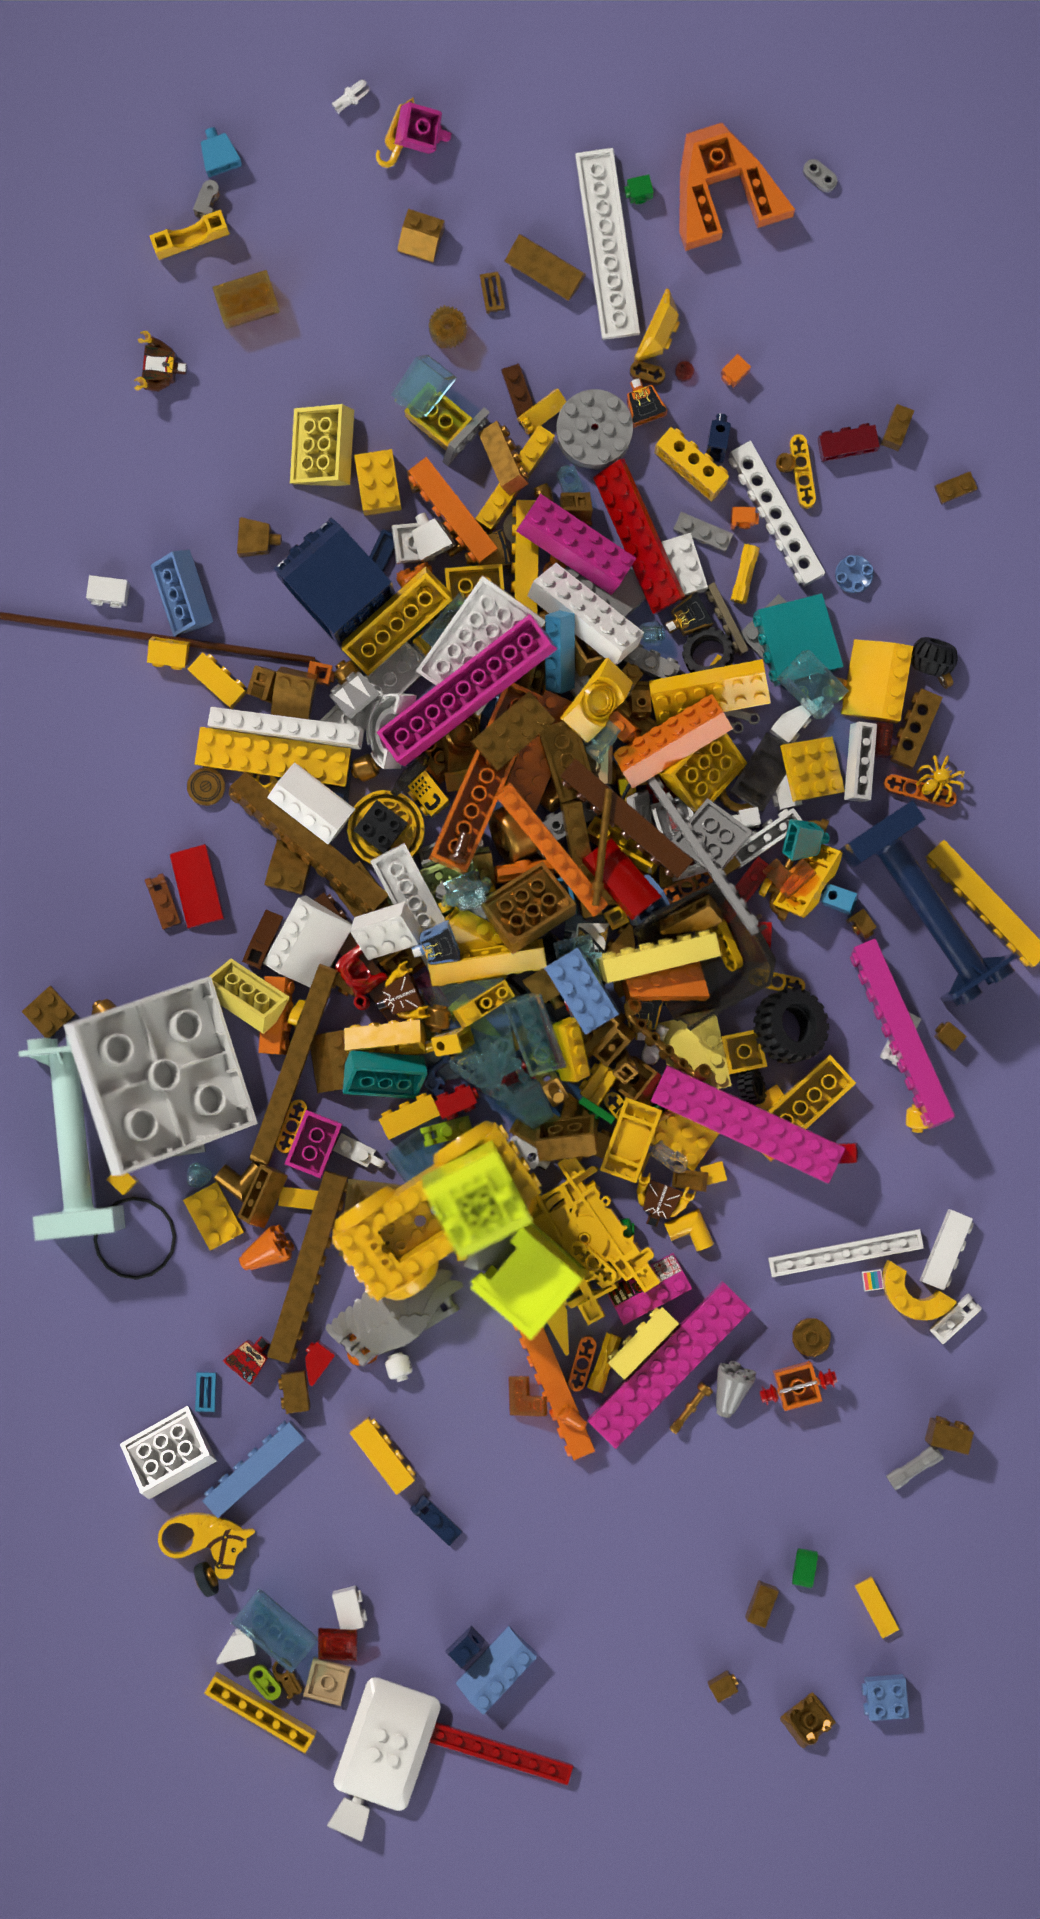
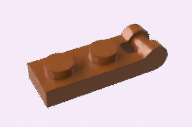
[145,873,181,930]

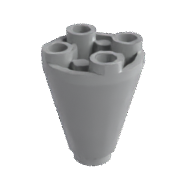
[716,1361,756,1418]

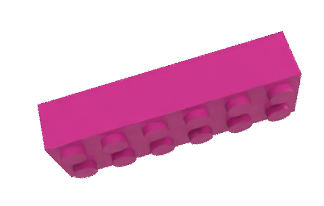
[516,494,636,596]

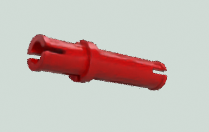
[354,995,370,1010]

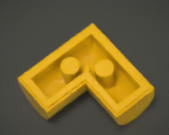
[664,1208,714,1252]

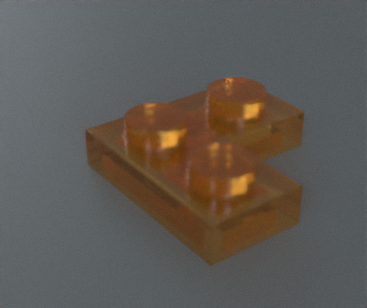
[763,858,817,899]
[509,1375,548,1417]

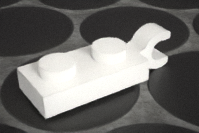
[333,1133,386,1168]

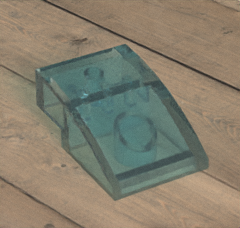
[385,1118,451,1183]

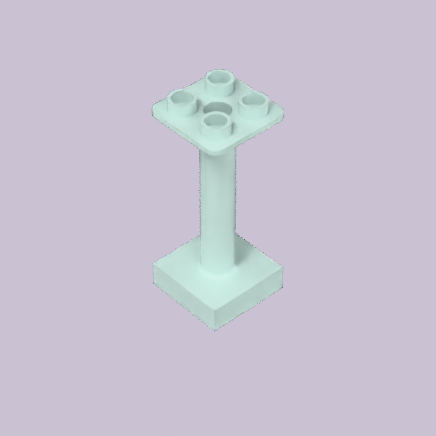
[19,1036,125,1241]

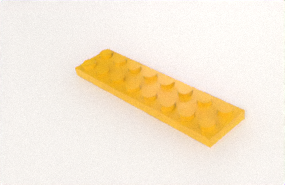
[194,727,352,787]

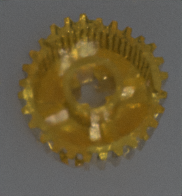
[428,305,467,349]

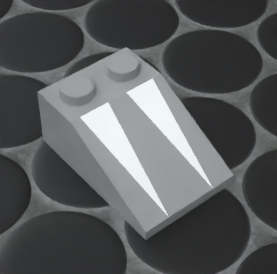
[329,671,380,719]

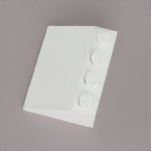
[263,895,352,987]
[120,1406,216,1499]

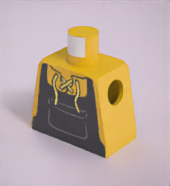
[625,998,663,1041]

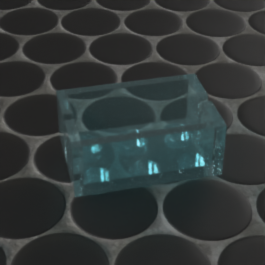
[776,650,849,719]

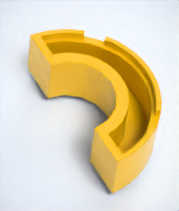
[882,1260,957,1320]

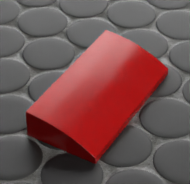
[582,838,662,921]
[170,844,225,928]

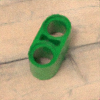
[792,1548,818,1588]

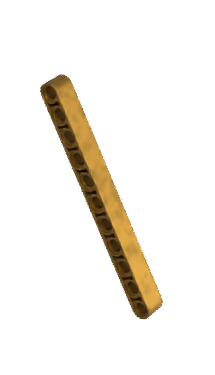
[249,964,338,1166]

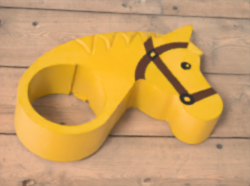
[158,1512,255,1579]

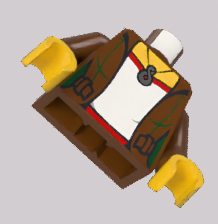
[134,331,187,392]

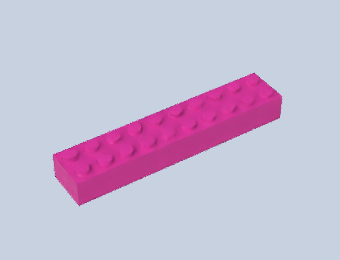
[377,614,557,767]
[850,939,955,1129]
[651,1065,845,1184]
[587,1281,751,1449]

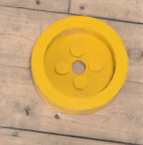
[347,790,425,865]

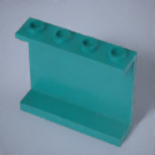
[753,593,843,687]

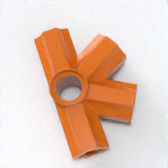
[494,859,554,885]

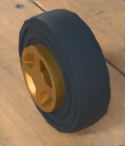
[194,1561,219,1597]

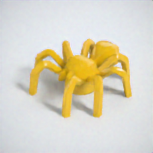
[916,755,965,803]

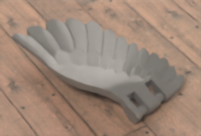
[326,1269,463,1367]

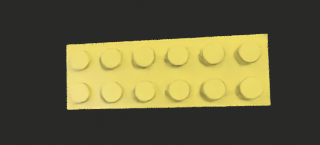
[597,930,721,983]

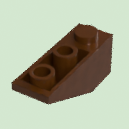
[242,910,284,970]

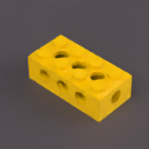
[654,427,729,502]

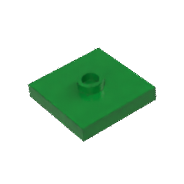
[578,1096,615,1124]

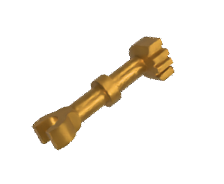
[670,1381,713,1434]

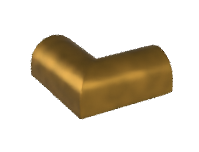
[214,1161,259,1203]

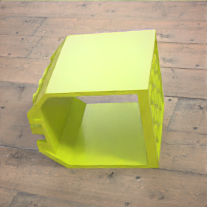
[422,1140,533,1259]

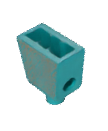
[782,819,830,861]

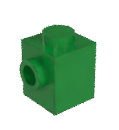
[624,174,654,204]

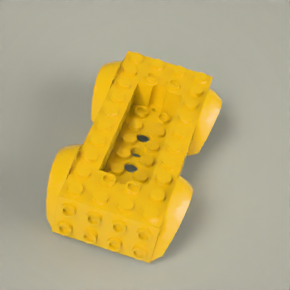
[332,1121,542,1301]

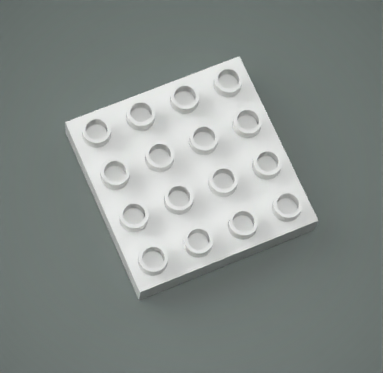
[64,976,258,1176]

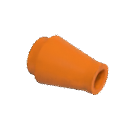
[557,1404,587,1431]

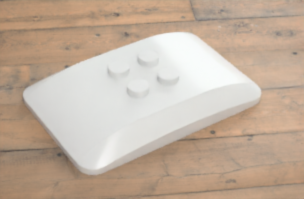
[334,1677,441,1811]

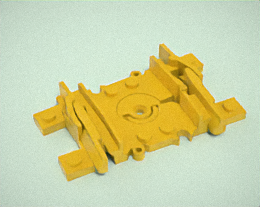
[531,1157,661,1325]

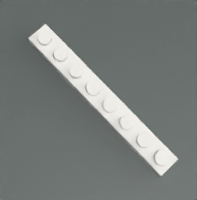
[768,1229,924,1277]

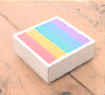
[861,1269,884,1291]

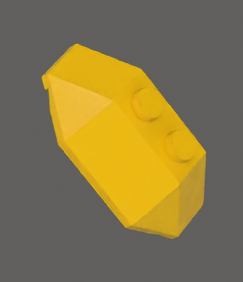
[634,288,680,362]

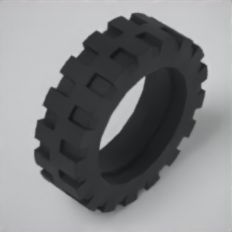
[682,627,735,673]

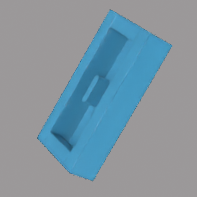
[195,1372,217,1412]

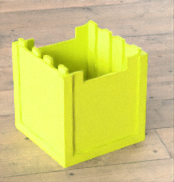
[471,1222,588,1340]

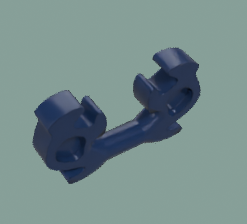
[425,1053,471,1096]

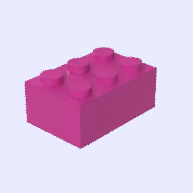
[285,1110,343,1178]

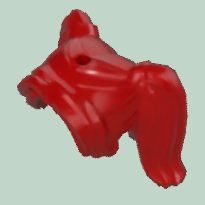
[335,944,389,996]

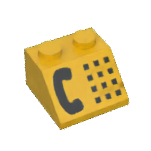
[408,770,450,818]

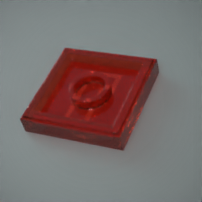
[318,1628,358,1661]

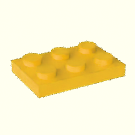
[183,1182,244,1251]

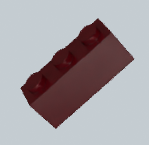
[817,423,880,462]

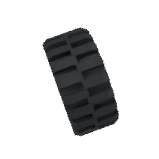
[753,987,829,1064]

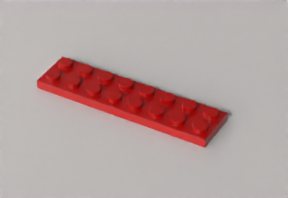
[593,459,685,614]

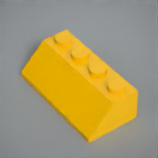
[344,1018,429,1055]

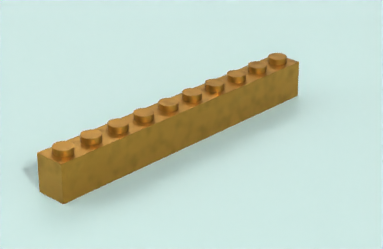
[228,772,389,914]
[267,1170,350,1364]

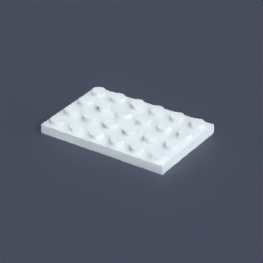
[416,576,546,716]

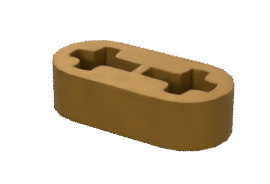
[630,361,665,385]

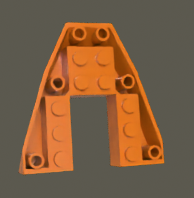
[679,123,795,251]

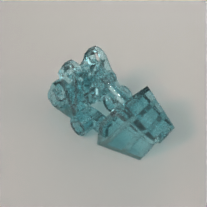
[449,1035,554,1129]

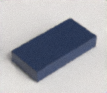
[369,529,395,572]

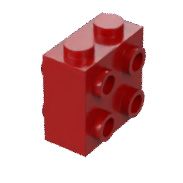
[434,1084,480,1121]

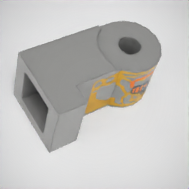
[193,180,220,218]

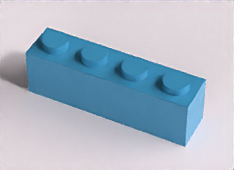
[545,610,575,694]

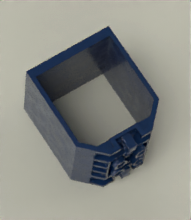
[273,517,395,647]

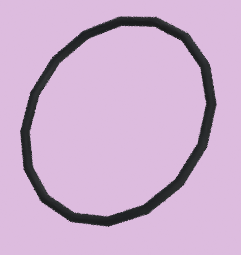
[93,1197,176,1280]

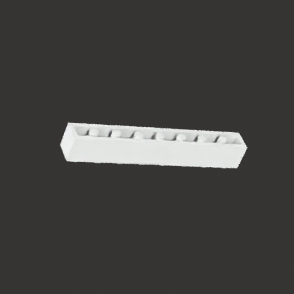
[208,707,364,750]

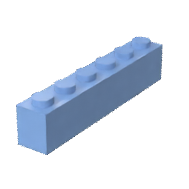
[202,1420,306,1518]

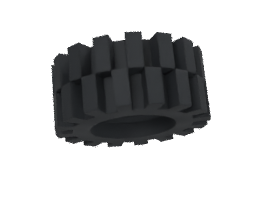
[737,1069,767,1105]

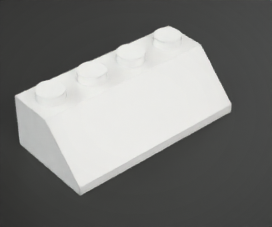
[267,762,356,844]

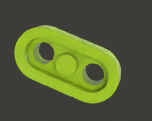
[249,1664,282,1701]

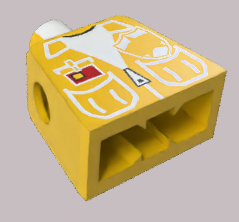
[425,1025,475,1057]

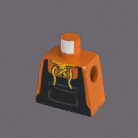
[626,378,667,428]

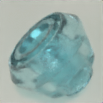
[187,1163,212,1188]

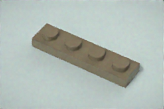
[705,582,749,656]

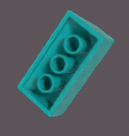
[343,1050,428,1099]

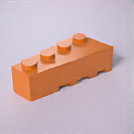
[622,961,710,1001]

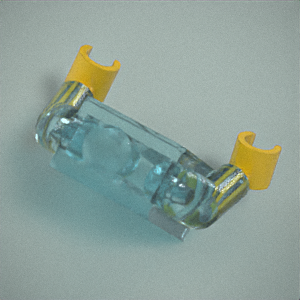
[438,869,496,913]

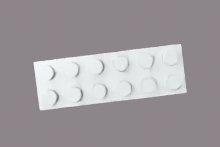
[527,563,644,665]

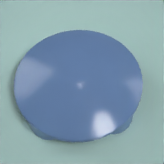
[835,555,874,593]

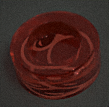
[675,361,694,382]

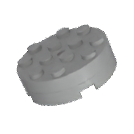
[556,389,633,470]

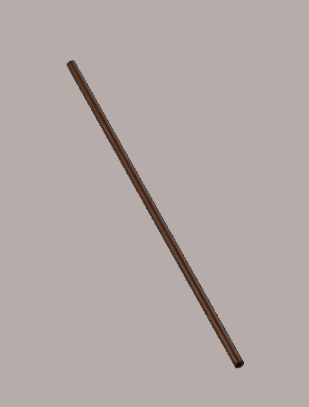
[0,612,315,663]

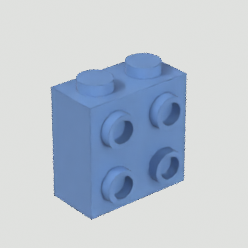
[861,1674,909,1721]

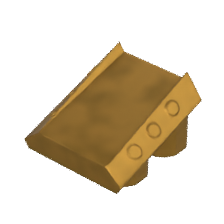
[780,1692,836,1749]

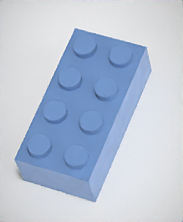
[545,946,621,1035]

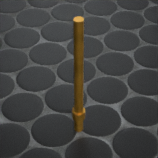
[592,789,613,906]

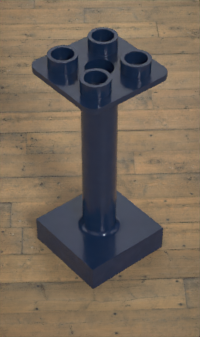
[839,800,1017,1006]

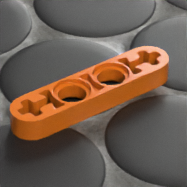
[883,774,957,808]

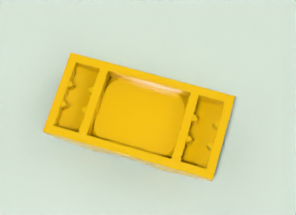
[561,658,633,743]
[773,844,843,918]
[600,1097,662,1183]

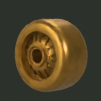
[488,806,538,864]

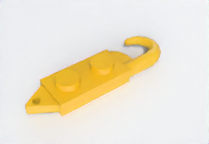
[376,98,414,168]

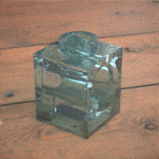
[556,465,583,492]

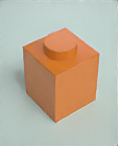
[720,354,751,388]

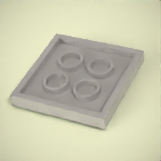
[671,798,753,871]

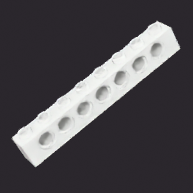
[728,441,825,587]

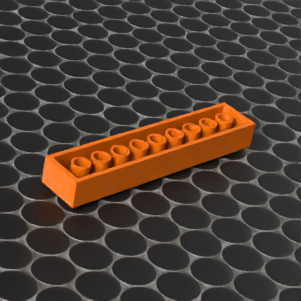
[429,683,543,874]

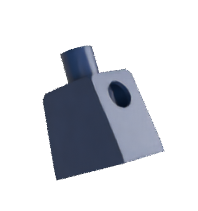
[706,414,731,463]
[445,1626,485,1668]

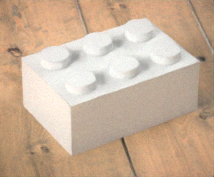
[661,533,708,599]
[350,902,423,960]

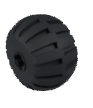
[911,637,958,677]

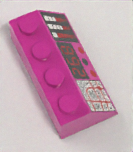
[607,1253,692,1325]

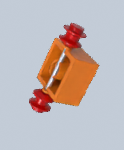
[759,1361,837,1411]

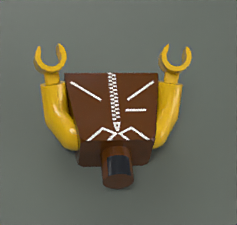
[376,961,430,1019]
[636,1171,696,1227]

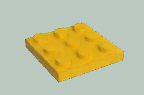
[780,736,845,802]
[651,1109,720,1171]

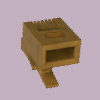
[560,492,593,526]
[246,665,277,703]

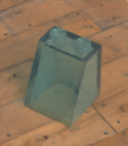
[391,355,457,418]

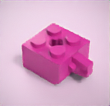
[395,102,451,154]

